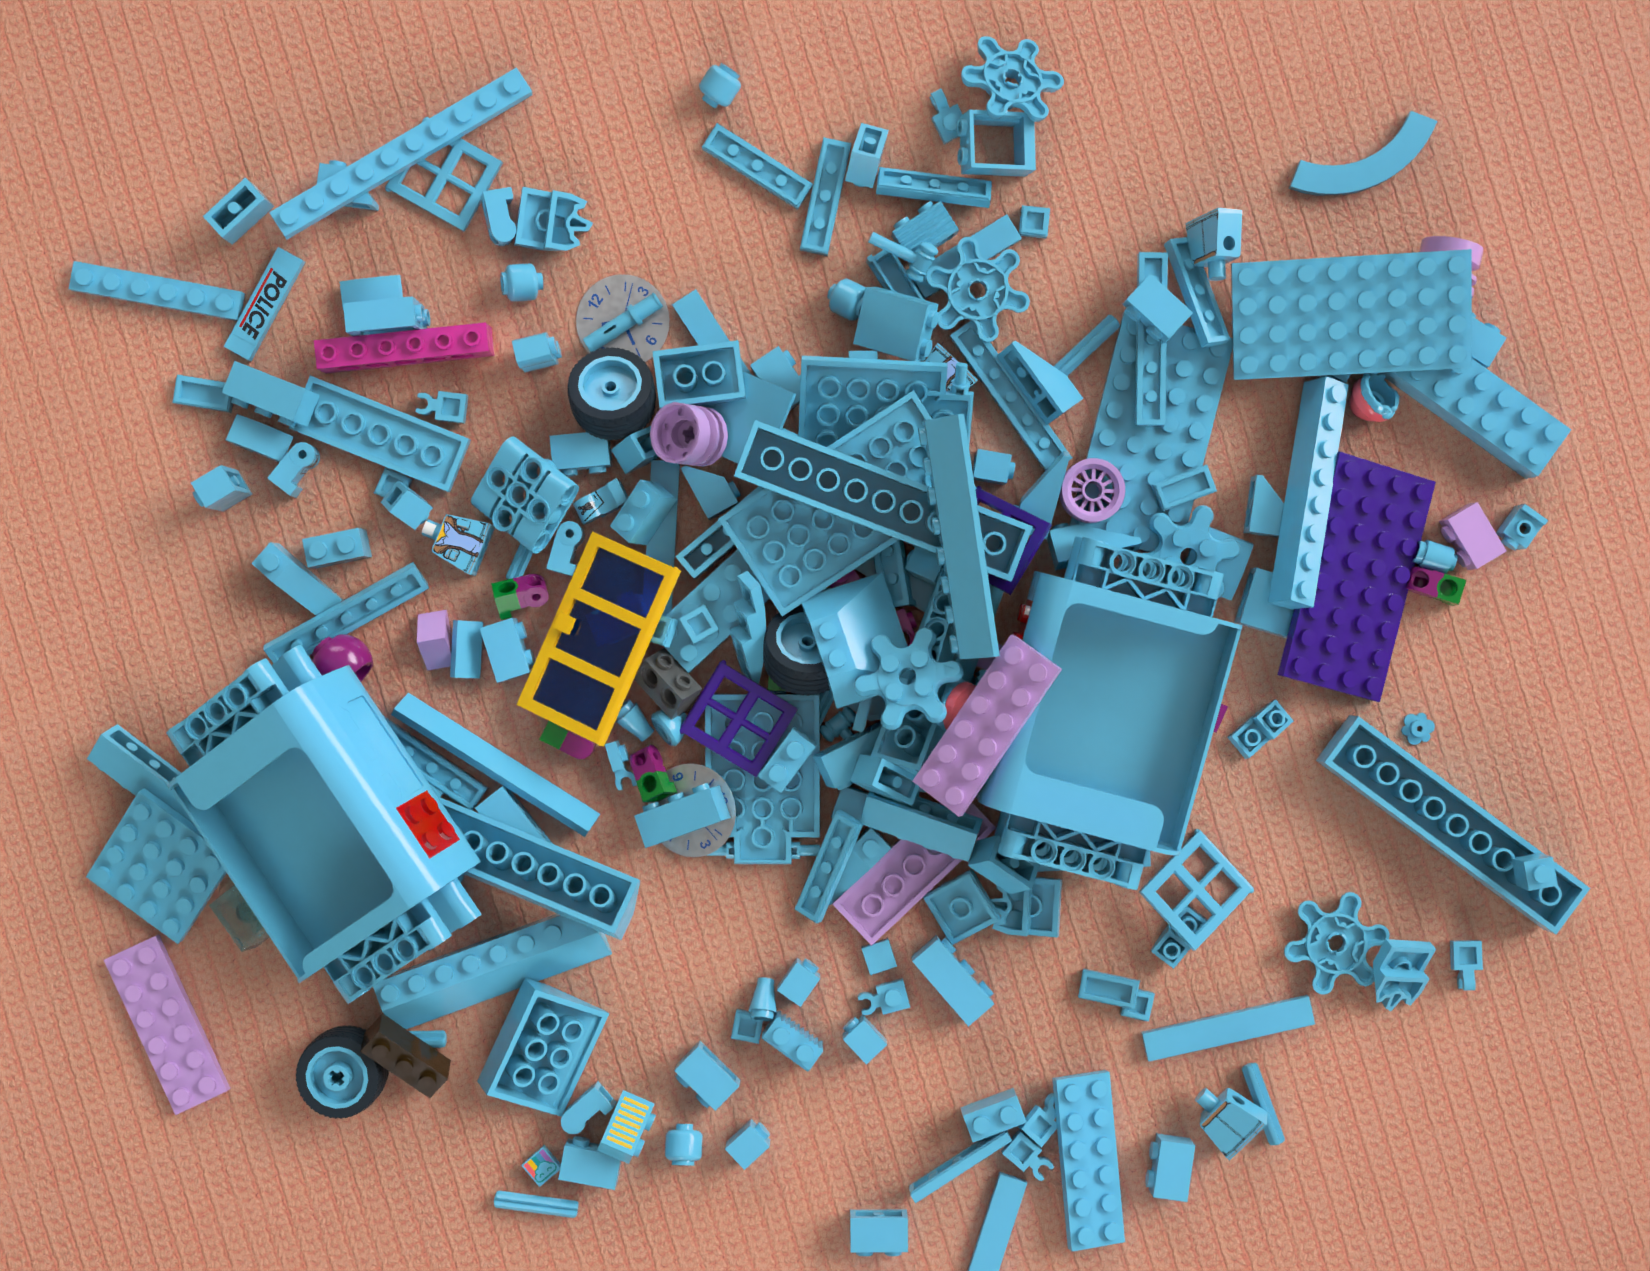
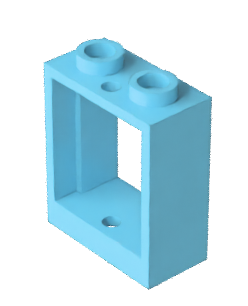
[957,109,1036,177]
[343,296,431,336]

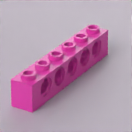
[314,322,494,374]

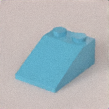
[652,340,746,409]

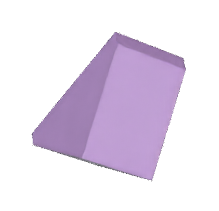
[417,610,452,670]

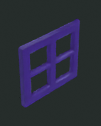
[975,486,1052,595]
[680,660,798,777]

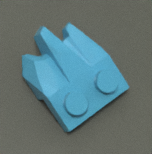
[514,187,593,251]
[991,877,1062,938]
[1373,939,1436,1011]

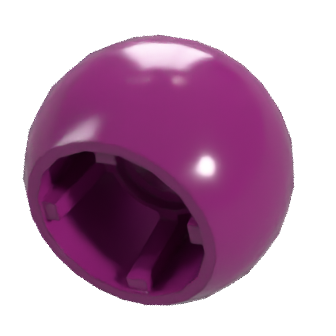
[312,634,373,682]

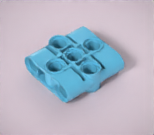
[471,436,579,554]

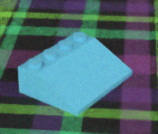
[477,978,609,1117]

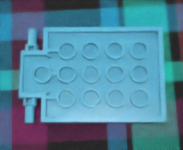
[798,356,974,447]
[705,694,820,865]

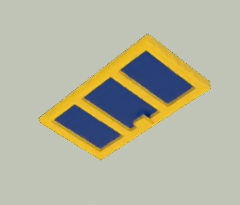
[516,531,681,747]

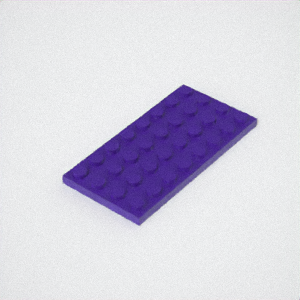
[1277,452,1436,702]

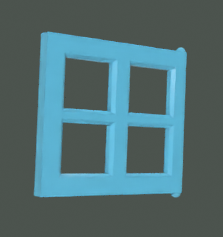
[385,117,503,232]
[1139,829,1254,951]

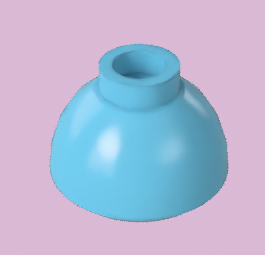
[651,710,687,746]

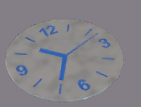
[576,275,669,362]
[648,763,736,857]

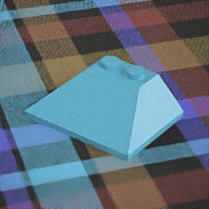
[801,572,911,709]

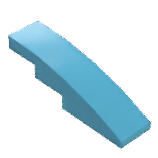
[729,571,766,684]

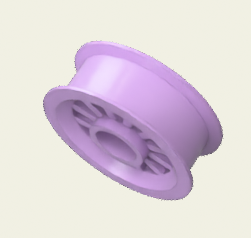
[1059,458,1125,523]

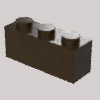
[360,1013,451,1098]

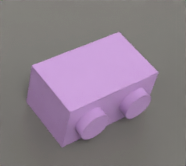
[1439,502,1506,570]

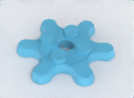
[961,36,1064,122]
[926,237,1030,342]
[1142,505,1241,599]
[854,628,964,730]
[1284,892,1390,995]

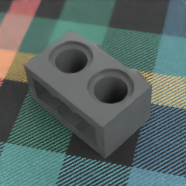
[634,648,702,720]

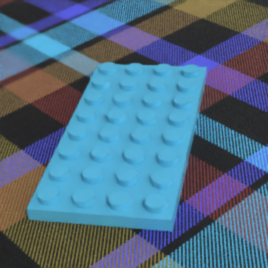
[1231,249,1472,380]
[1069,311,1233,552]
[718,390,977,616]

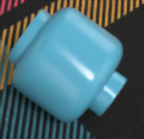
[699,63,741,108]
[500,263,543,302]
[827,278,866,321]
[665,1124,703,1166]

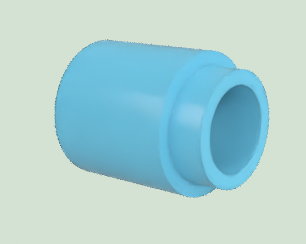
[1412,540,1458,574]

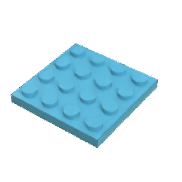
[86,788,226,944]

